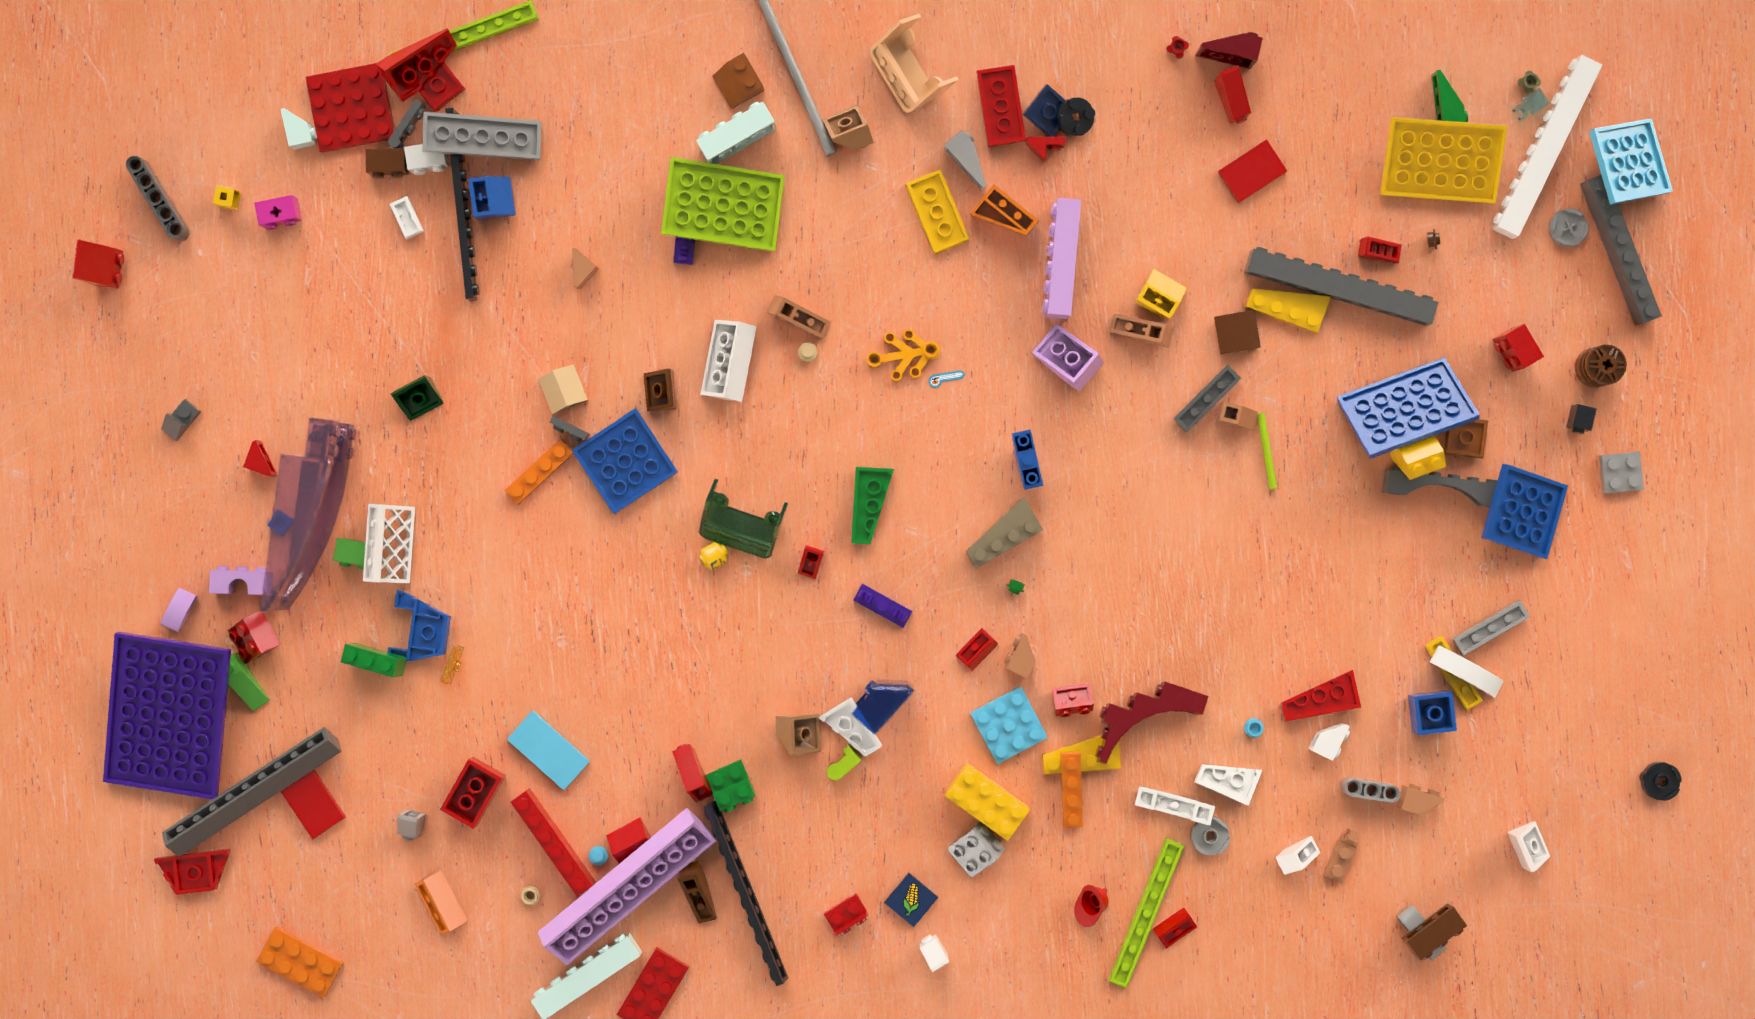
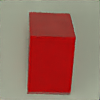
[243,440,278,477]
[798,545,825,579]

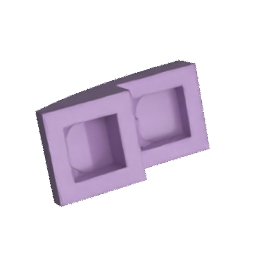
[160,588,197,633]

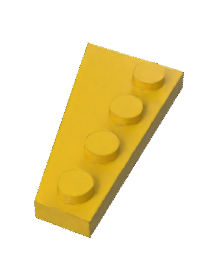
[1245,288,1331,333]
[1042,735,1121,774]

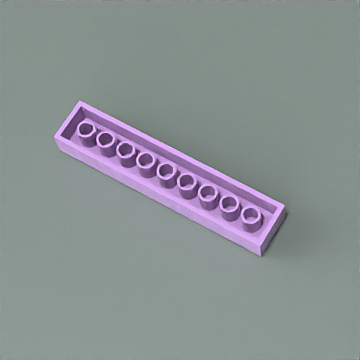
[538,808,716,965]

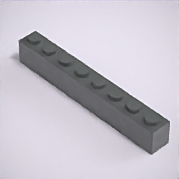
[1580,175,1662,326]

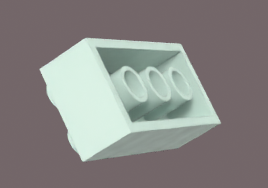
[696,102,777,164]

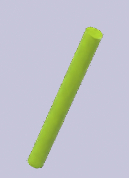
[1257,413,1277,489]

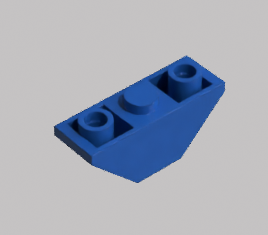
[1012,429,1043,490]

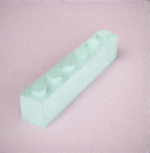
[531,933,642,1019]

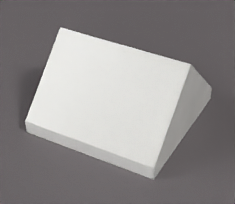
[1507,821,1550,872]

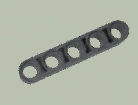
[126,156,190,241]

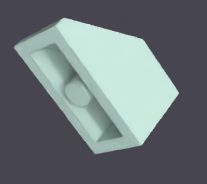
[280,108,317,150]

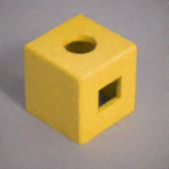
[213,186,241,210]

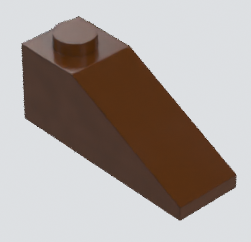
[678,861,717,924]

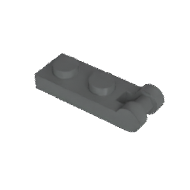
[388,99,426,148]

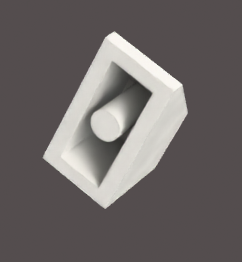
[1275,836,1320,875]
[919,934,949,972]

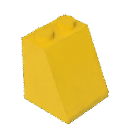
[1390,436,1446,480]

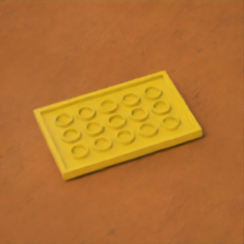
[1380,117,1508,203]

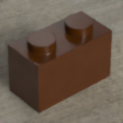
[365,148,409,179]

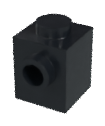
[1566,404,1597,434]

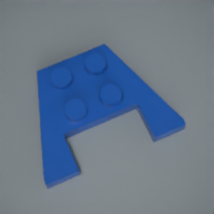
[388,590,451,662]

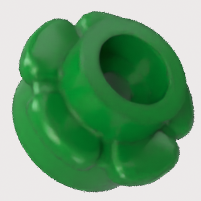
[1006,579,1025,595]

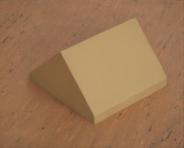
[538,365,588,414]

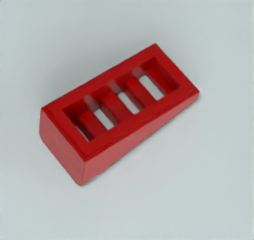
[1358,236,1402,264]

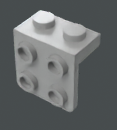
[948,821,1005,877]

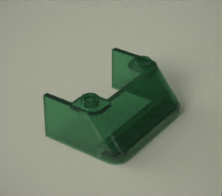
[699,479,788,558]

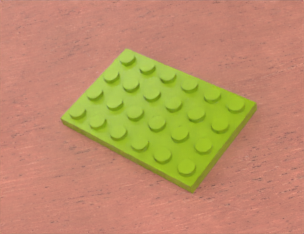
[661,157,785,252]

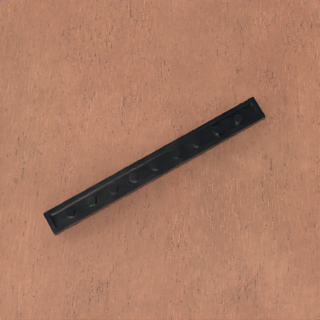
[445,108,479,301]
[704,801,789,986]

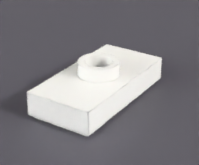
[390,196,424,239]

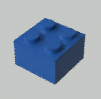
[1408,691,1457,735]

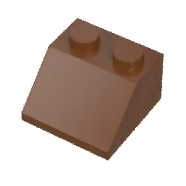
[712,53,764,110]

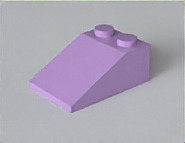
[1032,324,1104,392]

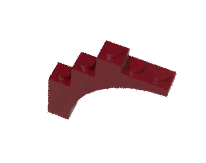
[1095,681,1209,764]

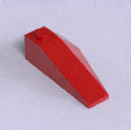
[376,28,457,102]

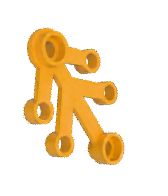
[867,329,940,382]

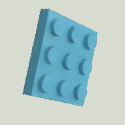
[970,686,1048,764]

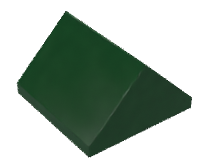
[391,375,444,421]

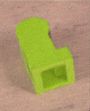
[827,745,861,780]

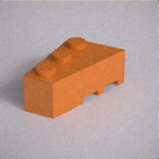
[970,184,1039,236]

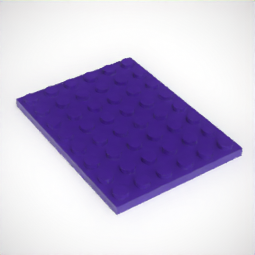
[103,632,231,800]

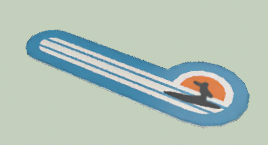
[929,370,965,388]

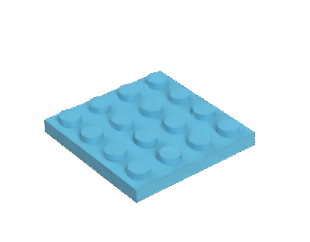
[1589,118,1673,205]

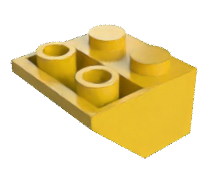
[1134,269,1187,321]

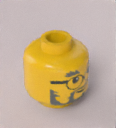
[699,542,728,571]

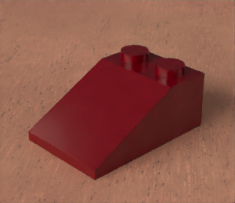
[1195,32,1263,69]

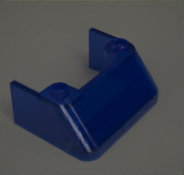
[851,679,914,735]

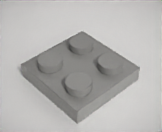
[1599,452,1644,494]

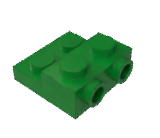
[706,759,756,813]

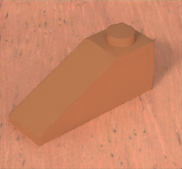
[767,295,830,339]
[1109,314,1174,348]

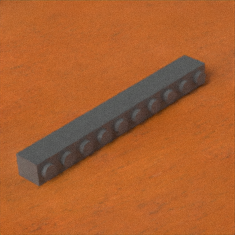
[1244,247,1438,326]
[162,727,342,857]

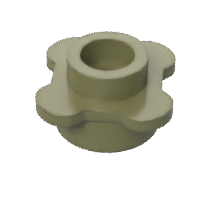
[1518,71,1541,94]

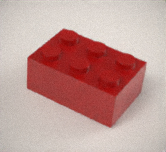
[440,757,506,829]

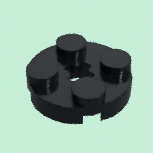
[1056,97,1096,136]
[1639,762,1682,801]

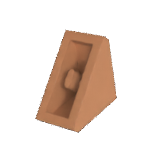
[572,248,599,289]

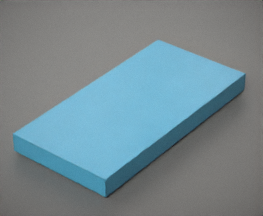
[507,710,590,790]

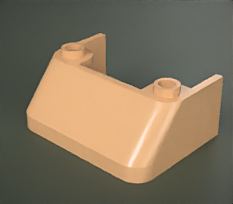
[870,14,959,113]

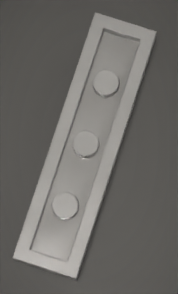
[1452,600,1530,656]

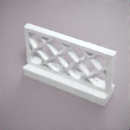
[363,504,415,583]

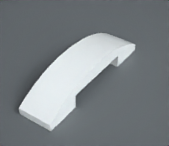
[1430,645,1504,698]
[1135,786,1215,825]

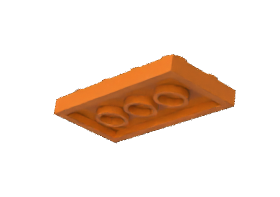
[256,926,344,998]

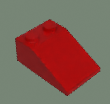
[73,239,125,289]

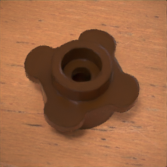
[1427,229,1440,249]

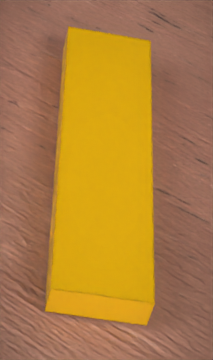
[1424,635,1483,711]

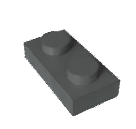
[549,416,590,442]

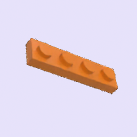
[504,439,574,505]
[1061,751,1083,828]

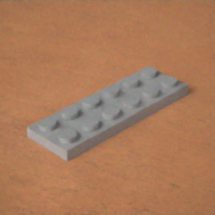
[422,112,541,161]

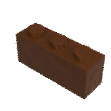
[1402,903,1467,961]

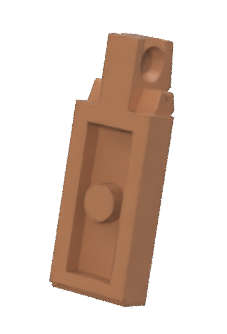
[1323,828,1358,883]

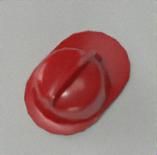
[1074,884,1109,927]

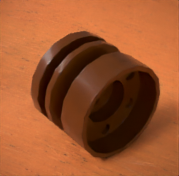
[1575,344,1627,387]

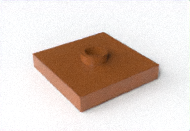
[1444,419,1488,459]

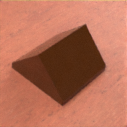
[643,369,677,411]

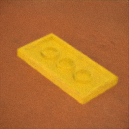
[905,169,970,255]

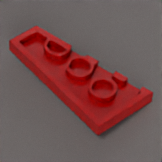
[1280,670,1361,722]

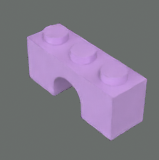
[209,566,274,595]

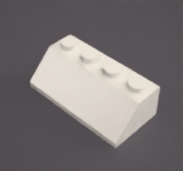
[700,320,756,402]

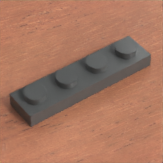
[1173,365,1241,433]

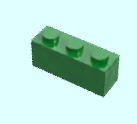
[340,643,407,677]

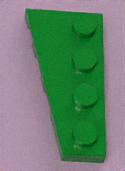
[851,467,894,544]

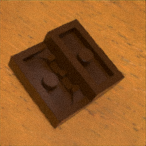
[1214,310,1261,355]

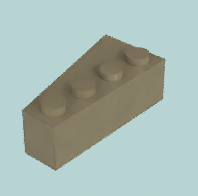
[966,497,1043,568]

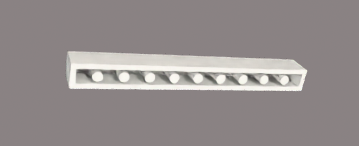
[1492,55,1602,239]

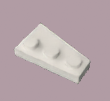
[819,697,882,757]
[1194,764,1262,806]

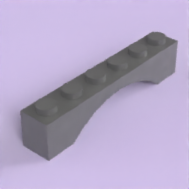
[1382,466,1498,507]

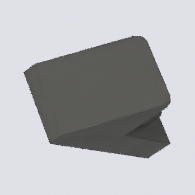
[161,399,201,441]

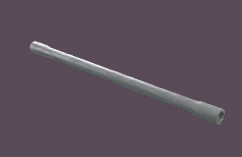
[758,0,837,156]

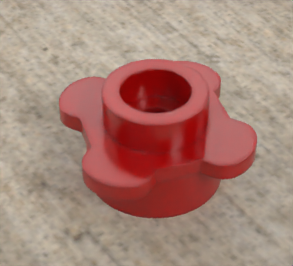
[1166,36,1189,59]

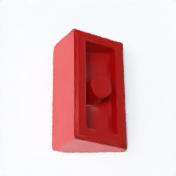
[956,628,998,671]
[1153,908,1197,949]

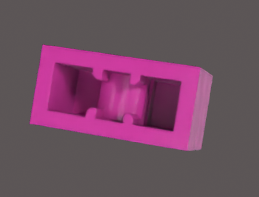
[254,195,302,230]

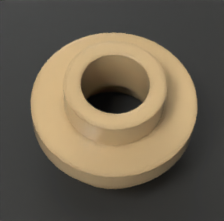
[521,886,540,905]

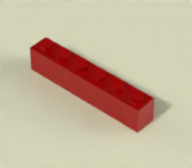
[510,788,596,897]

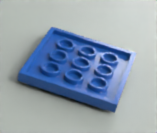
[572,408,678,514]
[1481,464,1568,559]

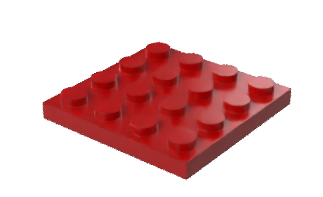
[305,63,395,153]

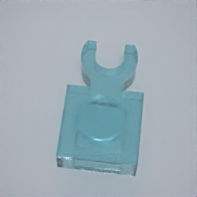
[1512,88,1550,120]

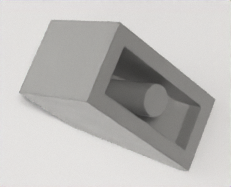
[397,809,426,840]

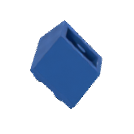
[468,176,516,221]

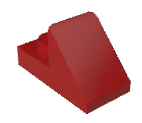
[1025,137,1065,163]

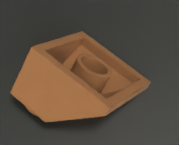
[822,105,874,150]
[775,713,821,756]

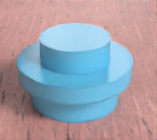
[1244,718,1264,738]
[588,846,608,866]

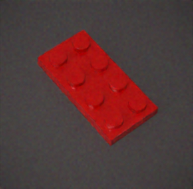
[976,65,1026,147]
[616,947,689,1019]

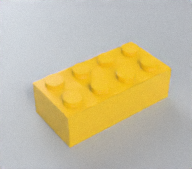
[944,762,1030,841]

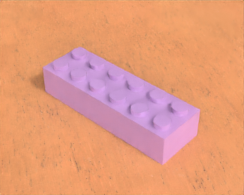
[1042,198,1081,320]

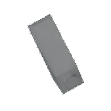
[944,130,986,191]

